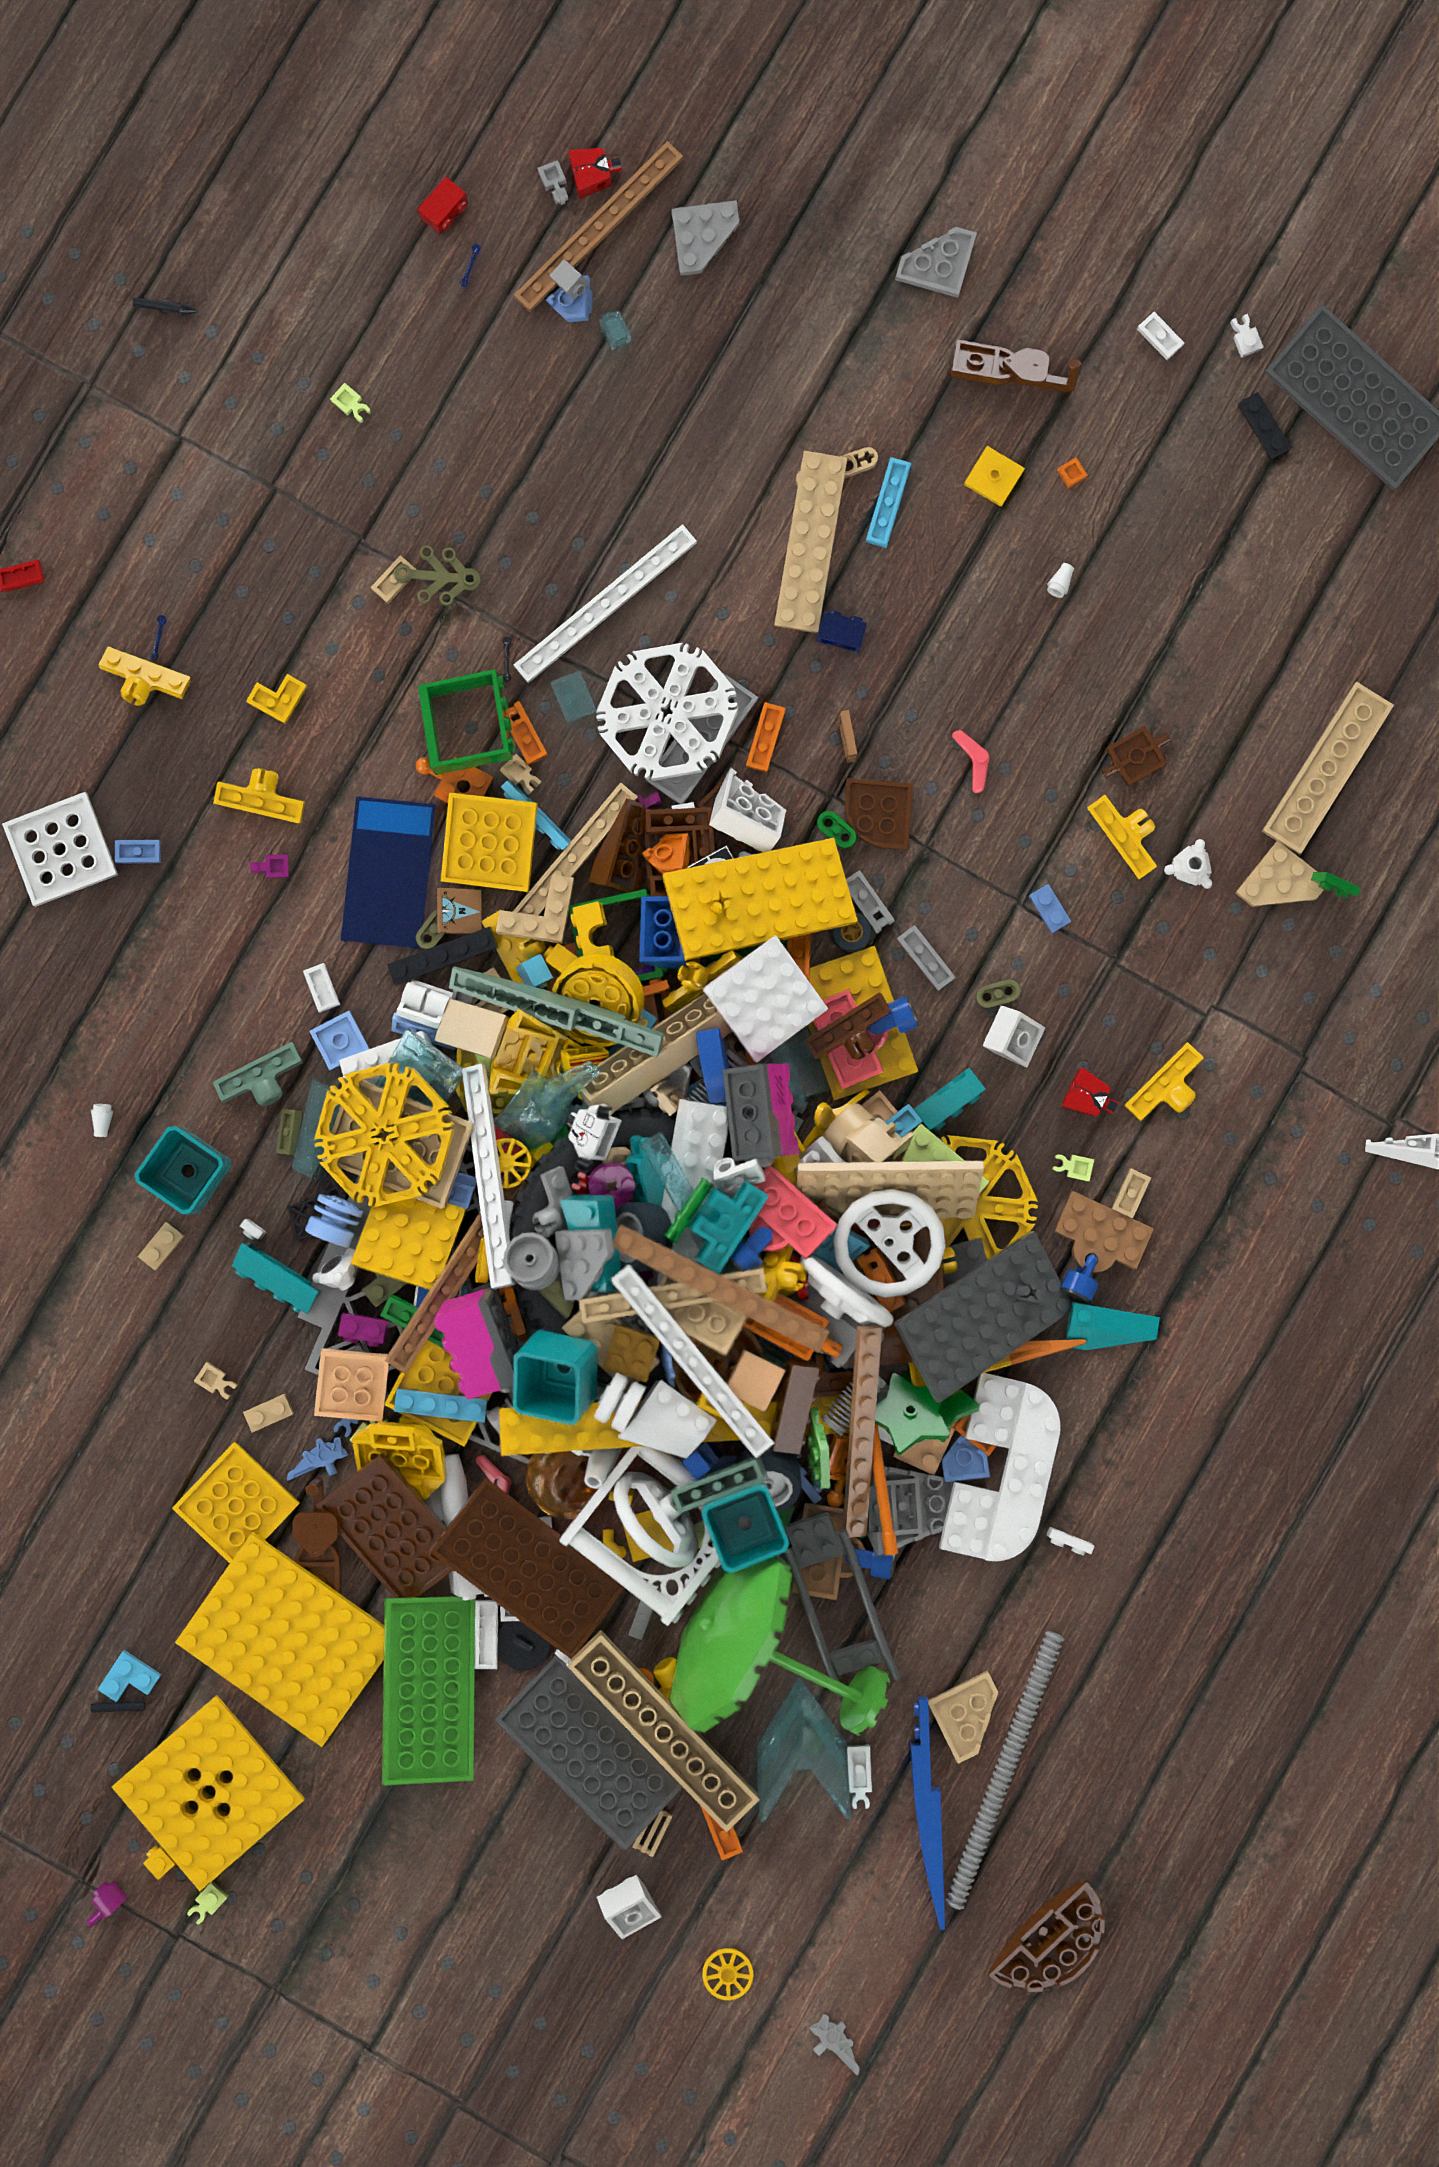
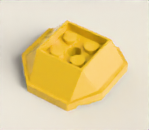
[352,1422,447,1501]

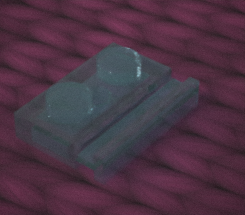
[550,670,597,724]

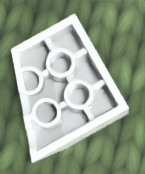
[709,768,786,852]
[617,1380,717,1458]

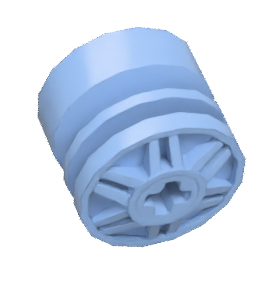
[305,1194,363,1248]

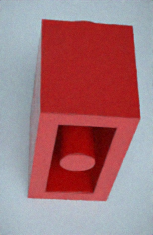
[417,177,468,234]

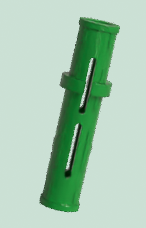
[664,1178,714,1244]

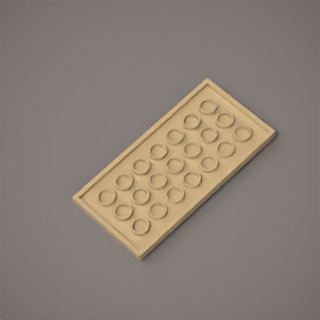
[796,1161,984,1220]

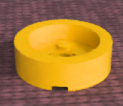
[552,954,645,1047]

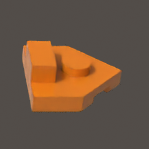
[642,833,690,875]

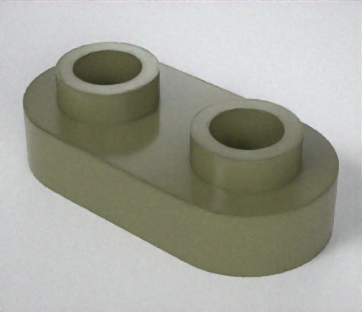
[416,910,446,950]
[976,979,1020,1008]

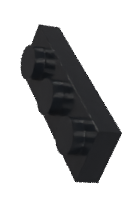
[1237,392,1292,461]

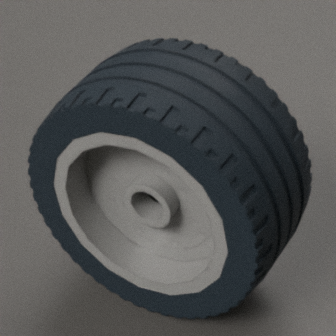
[615,1202,673,1272]

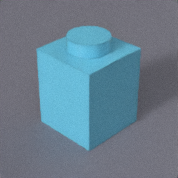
[516,954,553,989]

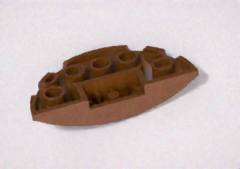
[988,1880,1105,1992]

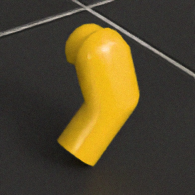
[603,1529,626,1558]

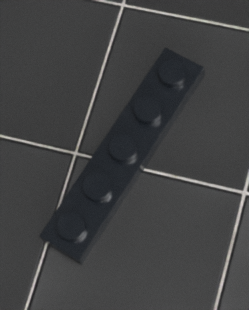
[387,927,499,986]

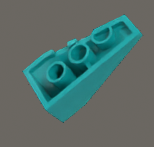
[1065,1302,1160,1350]

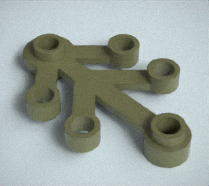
[393,545,480,606]

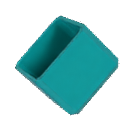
[135,1126,232,1215]
[513,1330,598,1425]
[702,1482,789,1573]

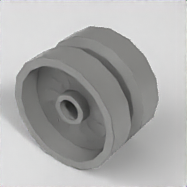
[504,1233,560,1290]

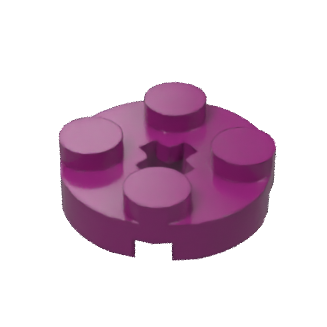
[588,1162,635,1209]

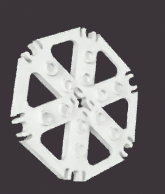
[596,643,738,781]

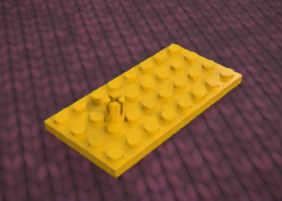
[662,838,858,961]

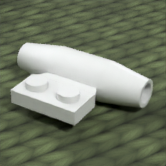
[572,1448,622,1488]
[425,1454,468,1527]

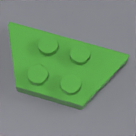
[806,1407,830,1489]

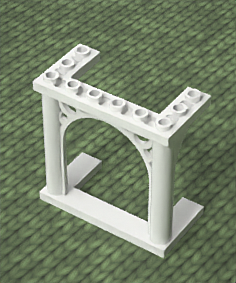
[559,1446,752,1626]

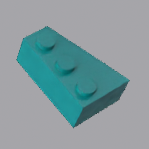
[913,1068,985,1132]

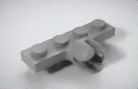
[532,1166,573,1238]

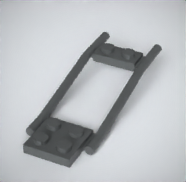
[784,1512,900,1697]

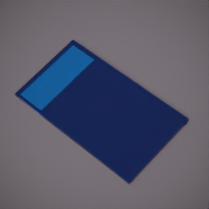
[341,796,436,949]

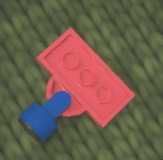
[813,989,920,1089]
[727,1166,838,1272]

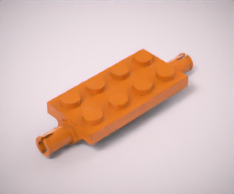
[743,1293,843,1362]

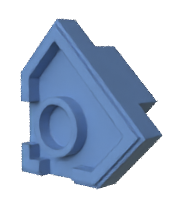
[546,275,593,322]
[942,1435,990,1483]

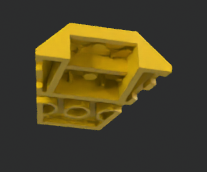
[489,1009,583,1094]

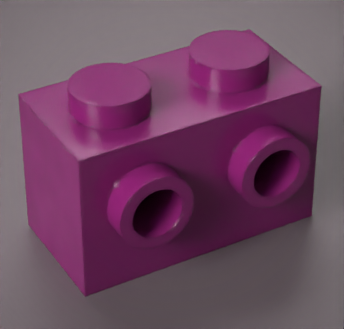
[338,1313,390,1347]

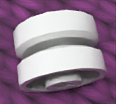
[594,1373,646,1433]

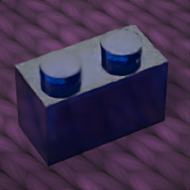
[817,610,867,653]

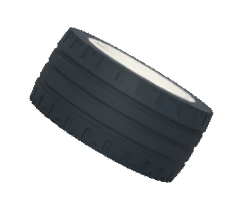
[734,1446,801,1512]

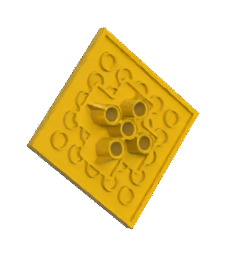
[112,1695,305,1891]

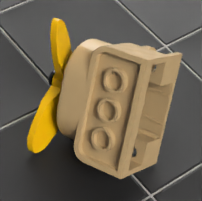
[803,1089,914,1163]

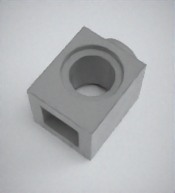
[550,259,589,300]

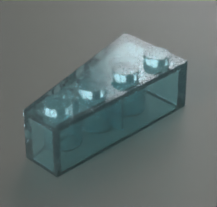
[292,1078,341,1179]

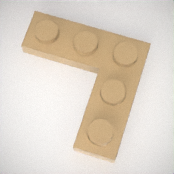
[496,875,574,944]

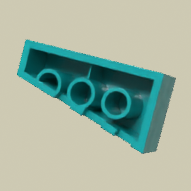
[560,1195,621,1292]

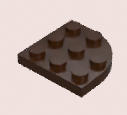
[844,778,913,851]

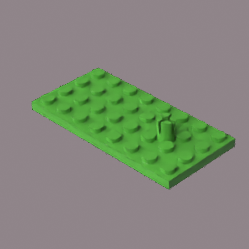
[382,1596,475,1785]

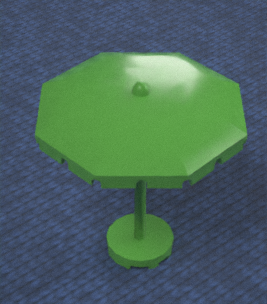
[670,1548,890,1735]

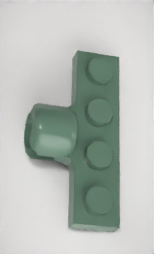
[213,1042,303,1106]

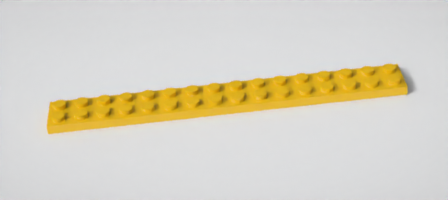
[498,1394,852,1455]

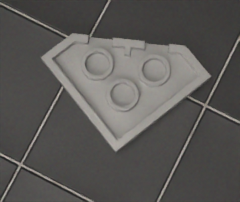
[672,200,739,276]
[895,227,977,298]
[555,1229,614,1300]

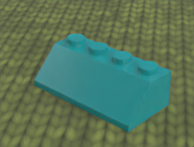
[232,1243,322,1314]

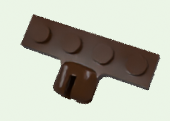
[804,992,892,1060]
[770,1351,854,1402]

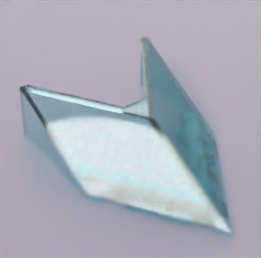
[757,1677,851,1822]

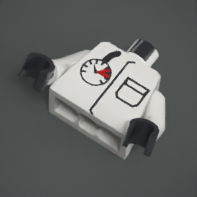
[567,1104,621,1174]

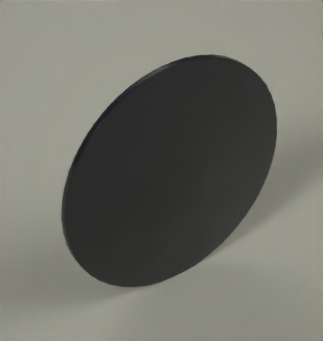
[498,1621,550,1670]

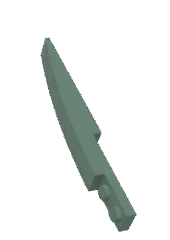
[449,967,664,1057]

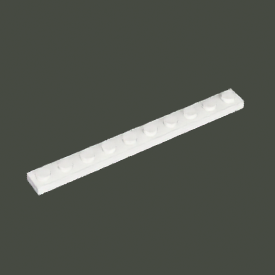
[514,524,697,683]
[462,1064,516,1289]
[611,1265,774,1458]

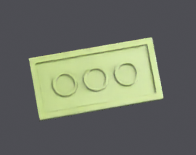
[902,1123,989,1193]

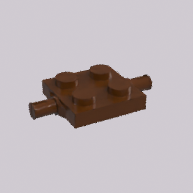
[1102,726,1171,787]

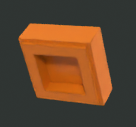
[1057,457,1088,489]

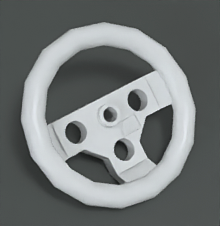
[833,1189,946,1298]
[800,1255,893,1327]
[613,1472,699,1567]

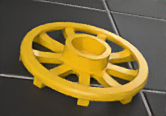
[496,1138,532,1189]
[703,1948,753,2000]

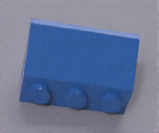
[639,896,688,969]

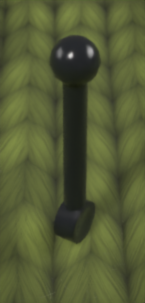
[503,636,512,682]

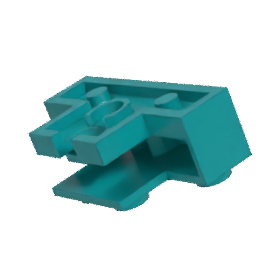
[690,1180,769,1274]

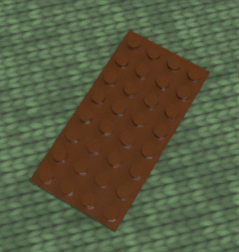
[429,1477,625,1659]

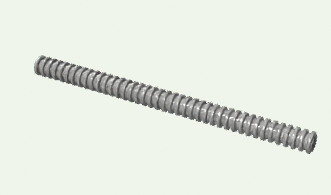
[945,1631,1065,1910]

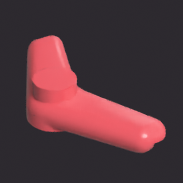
[952,730,989,793]
[476,1455,512,1495]

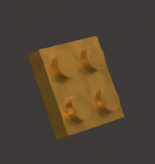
[602,1323,660,1382]

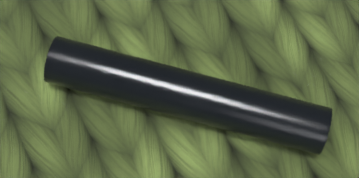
[90,1701,145,1713]

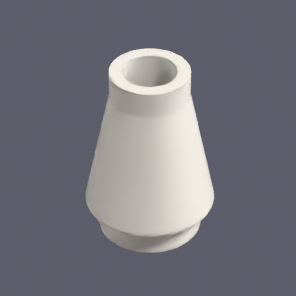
[1047,563,1074,598]
[91,1104,113,1137]

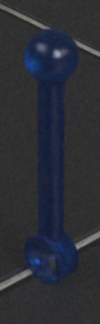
[460,244,481,287]
[150,615,167,660]

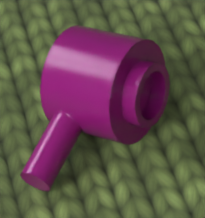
[86,1880,128,1927]

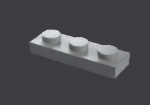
[897,925,956,992]

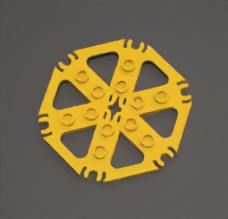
[314,1062,455,1207]
[940,1135,1038,1260]

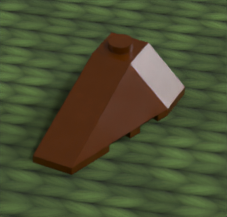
[589,798,645,893]

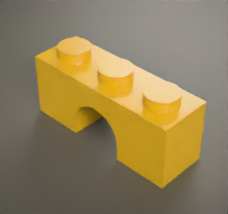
[571,901,615,957]

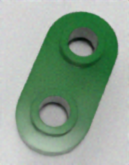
[817,811,856,849]

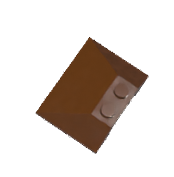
[644,807,715,897]

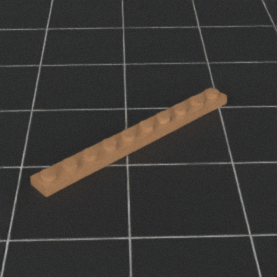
[514,141,683,312]
[384,1172,527,1373]
[612,1224,829,1353]
[842,1324,882,1538]

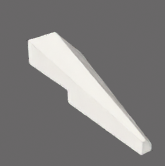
[1365,1134,1439,1169]

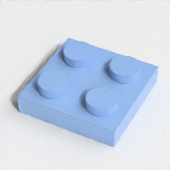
[310,1011,370,1071]

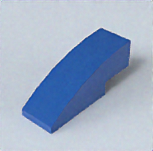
[697,1027,730,1104]
[683,1442,723,1480]

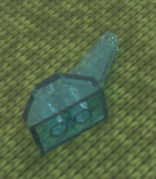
[494,1061,600,1150]

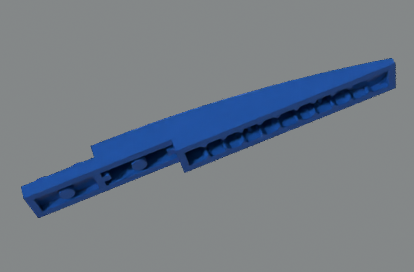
[910,1696,945,1930]

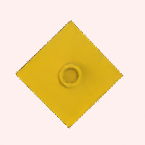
[964,446,1025,507]
[623,1510,674,1562]

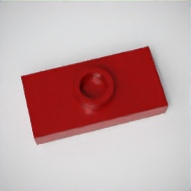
[0,559,45,593]

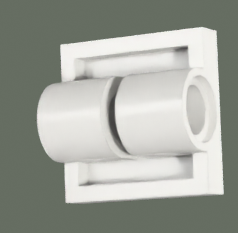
[396,979,453,1029]

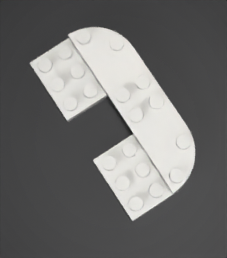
[939,1373,1060,1561]

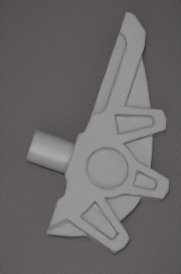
[809,2014,859,2076]

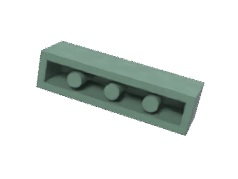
[671,1455,768,1513]

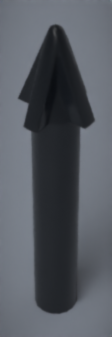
[133,297,198,316]

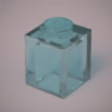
[599,310,631,350]

